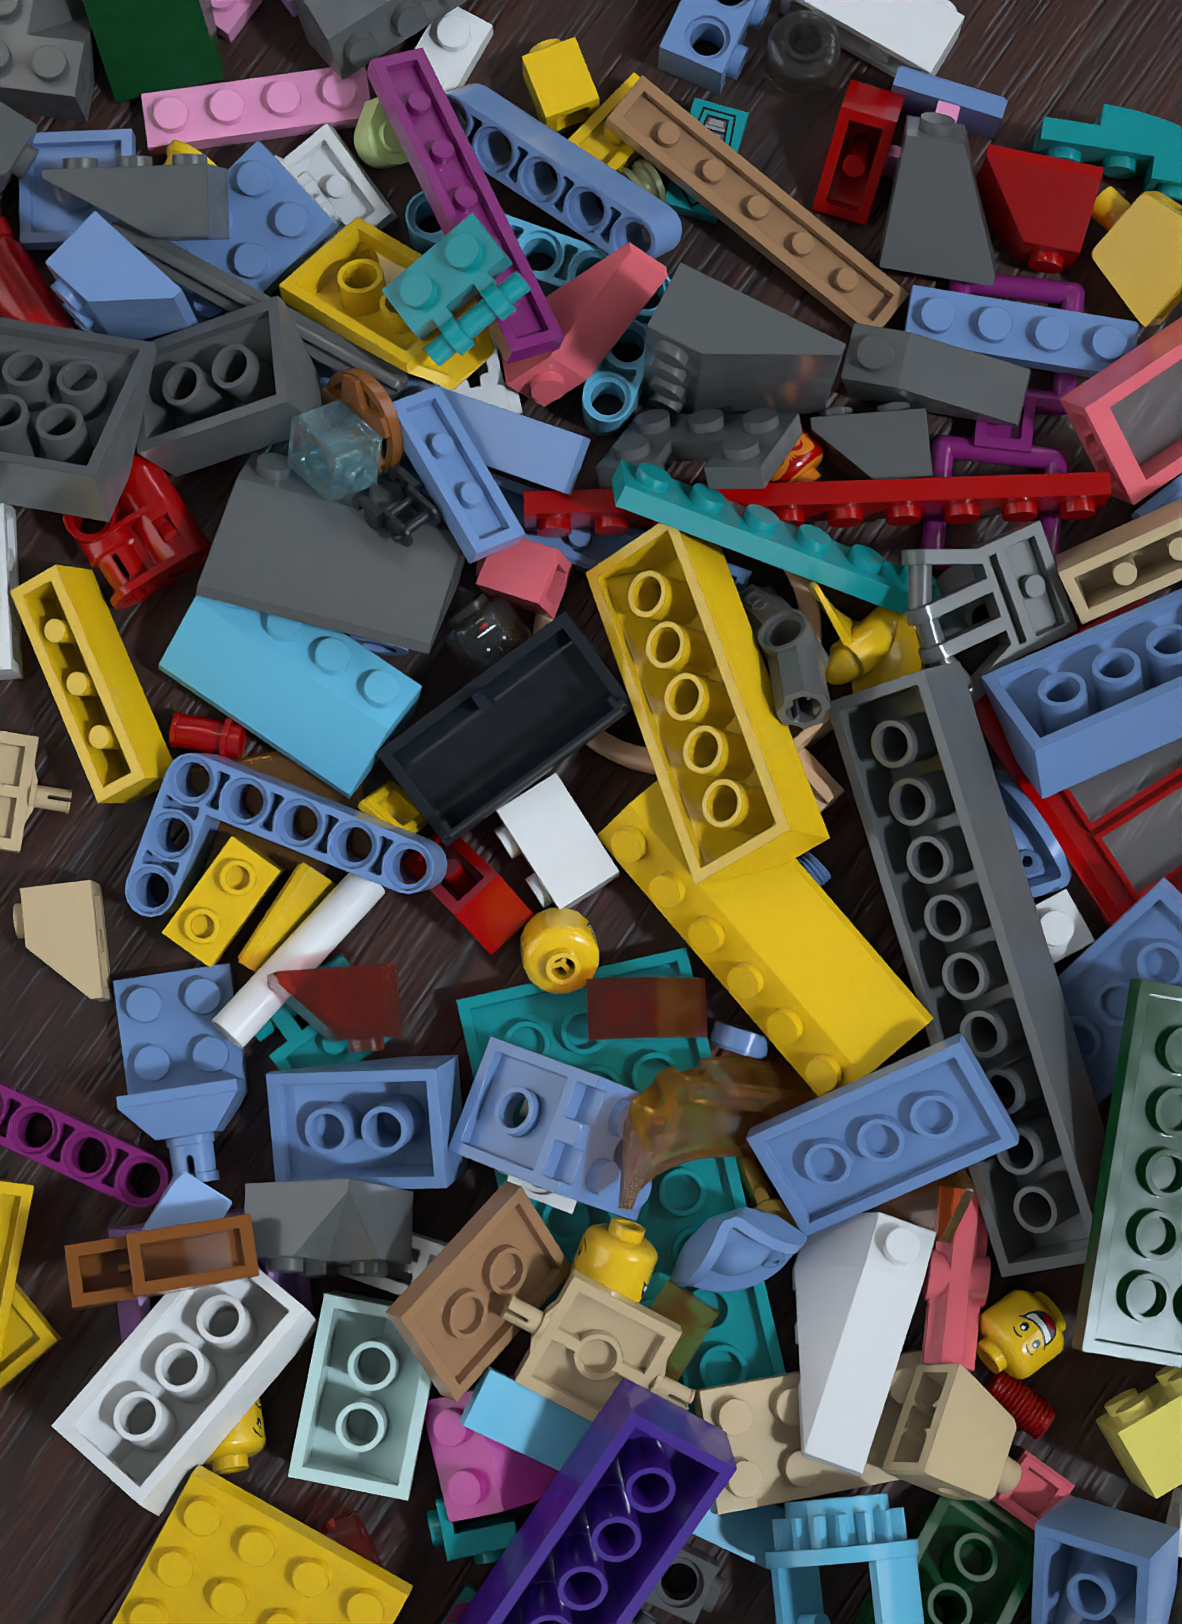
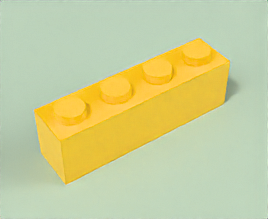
[10,565,173,803]

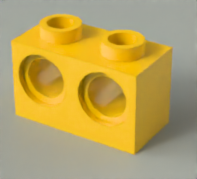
[162,835,285,967]

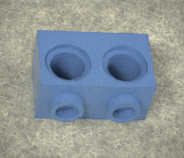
[658,0,772,95]

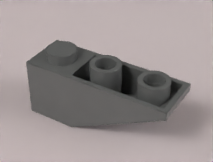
[42,154,230,241]

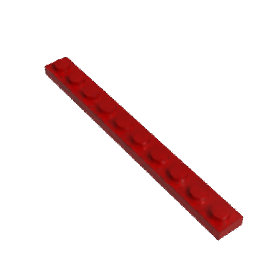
[523,472,1112,538]

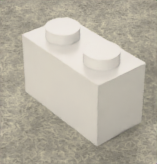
[494,773,620,910]

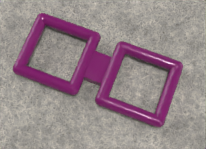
[921,273,1085,571]

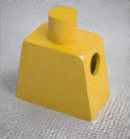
[1091,186,1182,327]

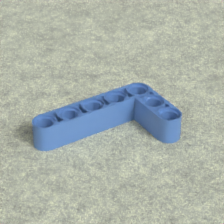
[125,753,447,917]

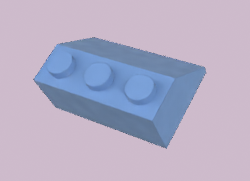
[45,211,199,342]

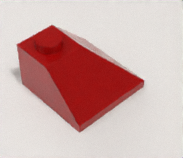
[976,144,1104,274]

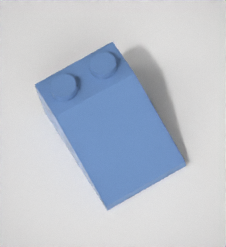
[266,1055,468,1189]
[1031,1495,1180,1624]

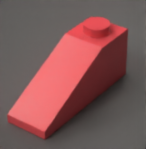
[501,242,668,407]

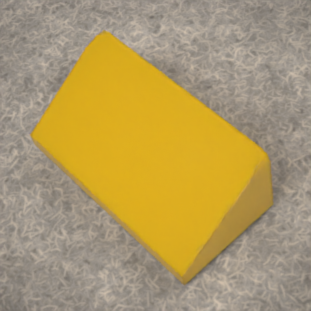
[238,862,337,972]

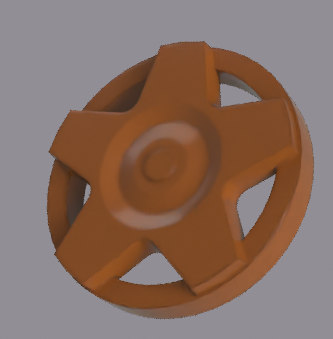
[321,368,403,478]

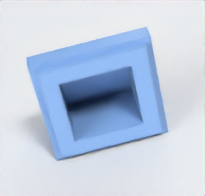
[141,1171,232,1231]

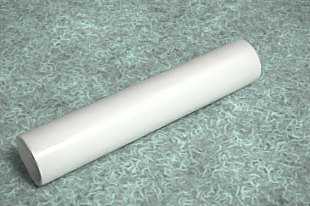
[212,872,385,1049]

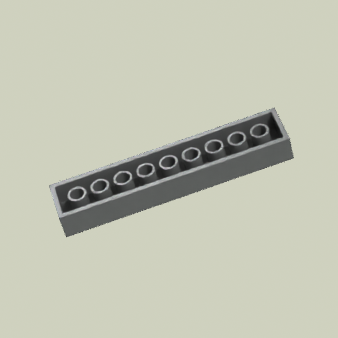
[828,661,1106,1277]

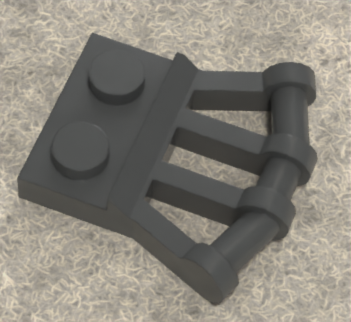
[902,520,1078,704]

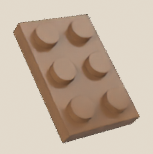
[385,1181,571,1402]

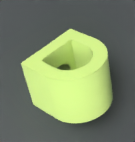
[354,97,409,169]

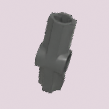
[739,584,831,730]

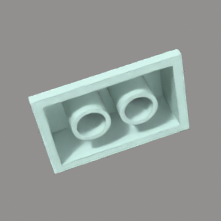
[288,1290,432,1501]

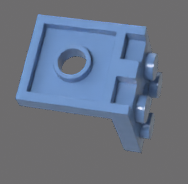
[448,1037,679,1221]

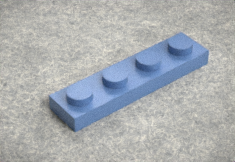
[904,285,1140,378]

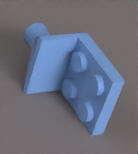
[113,963,250,1182]

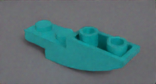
[1032,104,1182,205]

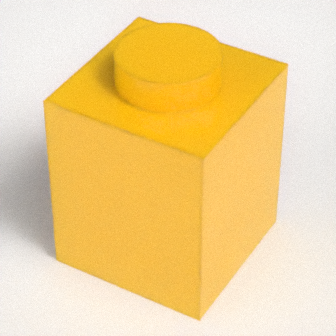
[522,37,600,134]

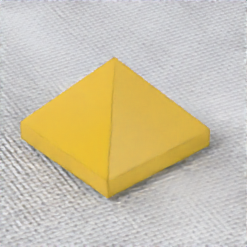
[357,779,429,834]

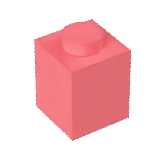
[476,538,574,620]

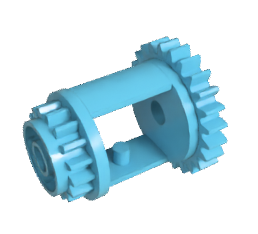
[765,1493,924,1624]

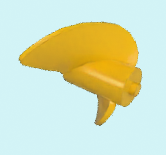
[808,581,925,693]

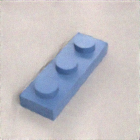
[393,385,525,564]

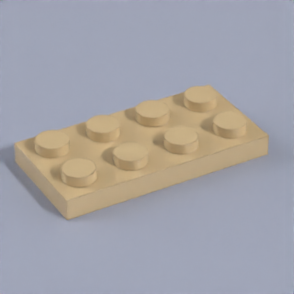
[694,1350,922,1515]

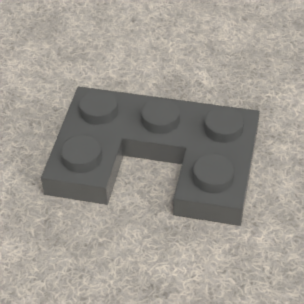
[595,408,802,489]

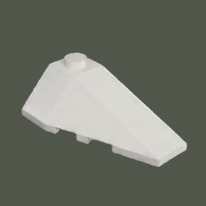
[792,1212,936,1477]

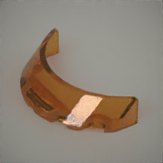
[619,1056,975,1243]

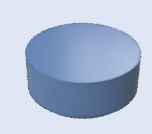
[710,1020,771,1059]

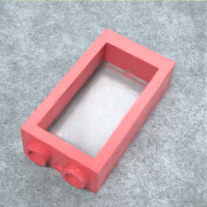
[1060,317,1182,505]

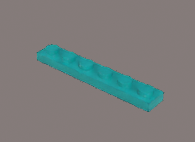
[611,459,941,620]

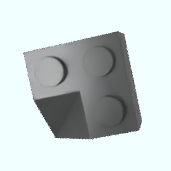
[0,0,99,122]
[244,1178,413,1278]

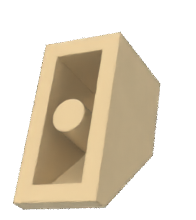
[13,880,113,1002]

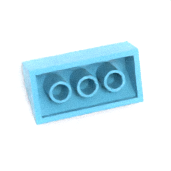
[159,595,422,799]

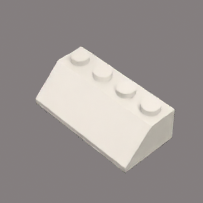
[52,1268,319,1516]

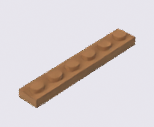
[605,75,909,328]

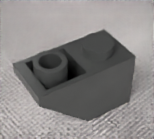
[807,402,933,480]

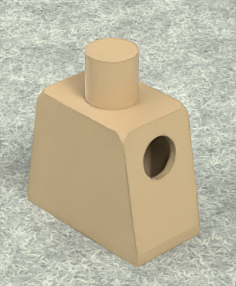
[881,1364,1022,1501]

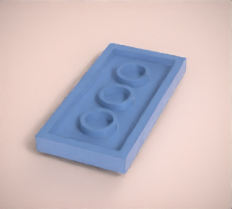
[1057,877,1182,1105]
[746,1033,1019,1236]

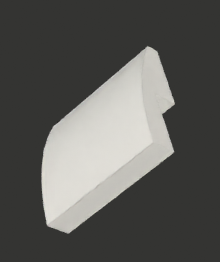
[275,123,398,268]

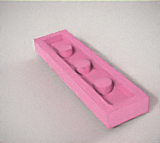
[141,66,371,156]

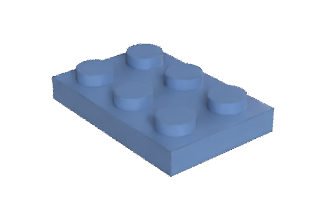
[168,140,339,324]

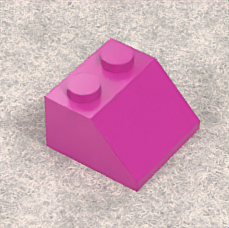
[424,1375,559,1523]

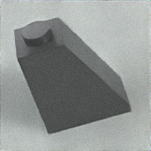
[879,112,995,286]

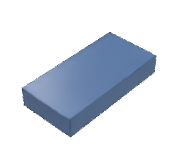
[891,66,1008,139]

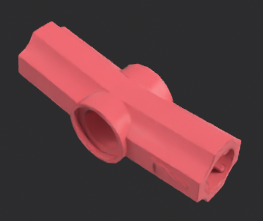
[921,1186,991,1373]

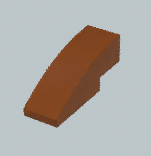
[64,1214,259,1310]

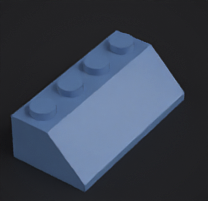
[981,588,1182,799]

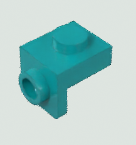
[427,1492,519,1564]

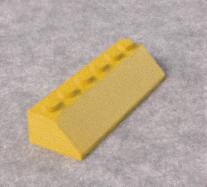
[586,523,830,886]
[597,780,934,1097]

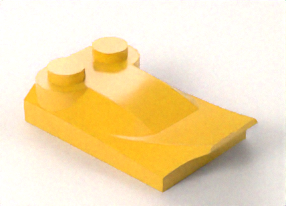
[279,217,495,390]

